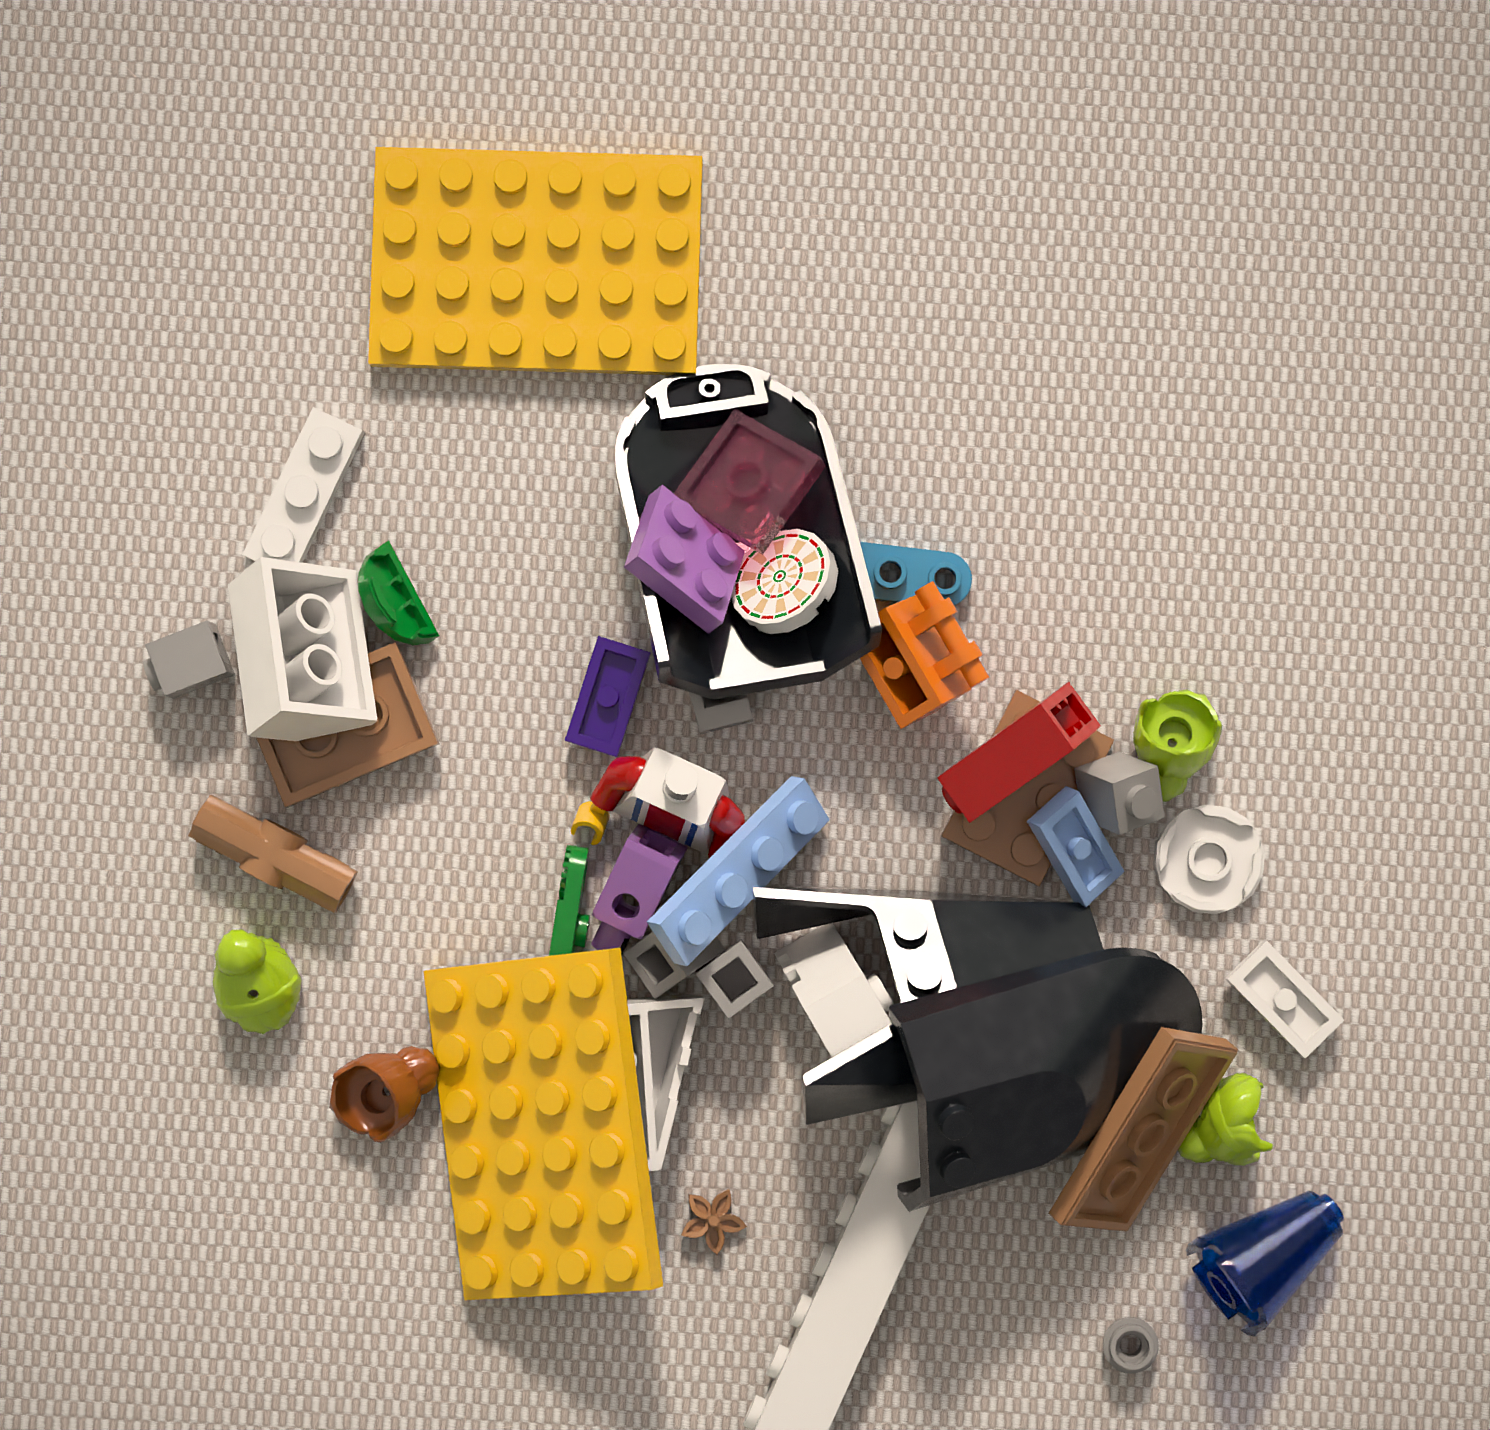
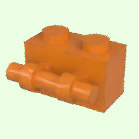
[860,581,989,729]

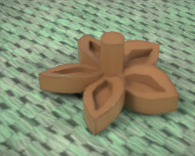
[681,1189,747,1255]

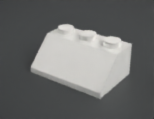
[228,557,378,741]

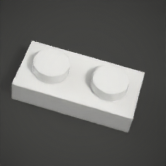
[1224,940,1344,1059]

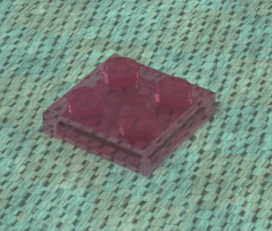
[674,409,826,555]

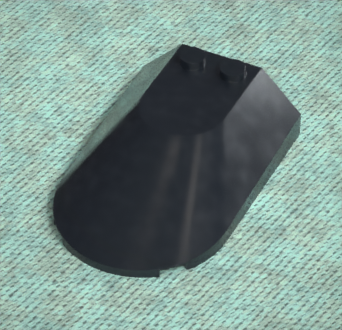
[615,364,882,699]
[889,947,1203,1212]

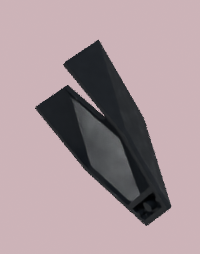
[753,887,1104,1125]

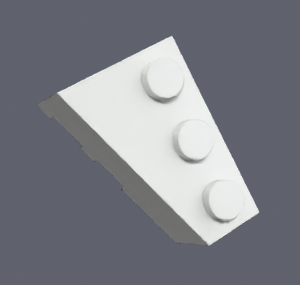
[774,923,894,1058]
[627,994,704,1171]

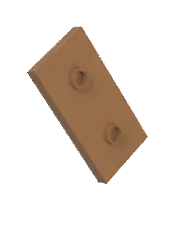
[1048,1027,1239,1232]

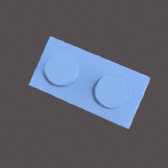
[1027,786,1125,907]

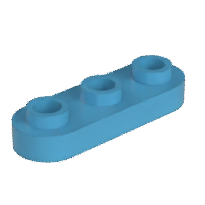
[860,542,972,606]

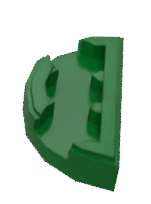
[358,540,440,646]

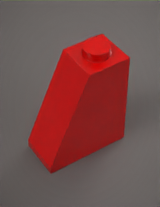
[937,682,1101,823]

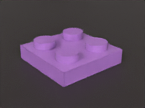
[624,485,745,634]

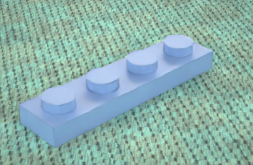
[647,776,830,966]

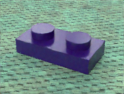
[565,636,651,758]

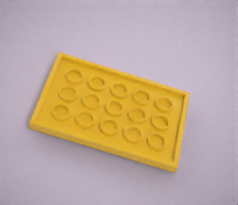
[368,147,703,375]
[423,947,663,1300]

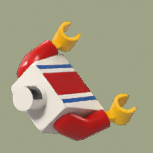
[570,747,745,858]

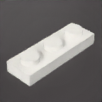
[242,407,365,563]

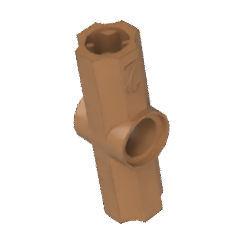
[188,795,358,913]

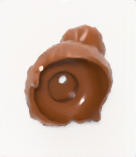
[329,1046,440,1143]

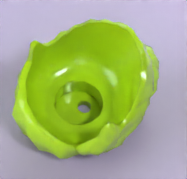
[1133,689,1222,802]
[212,929,301,1034]
[1177,1073,1273,1166]

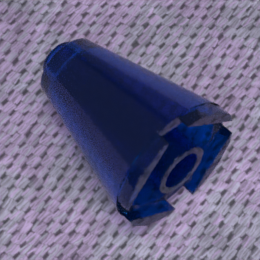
[1186,1191,1344,1337]

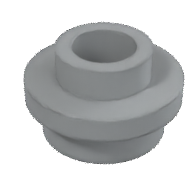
[1103,1317,1159,1374]

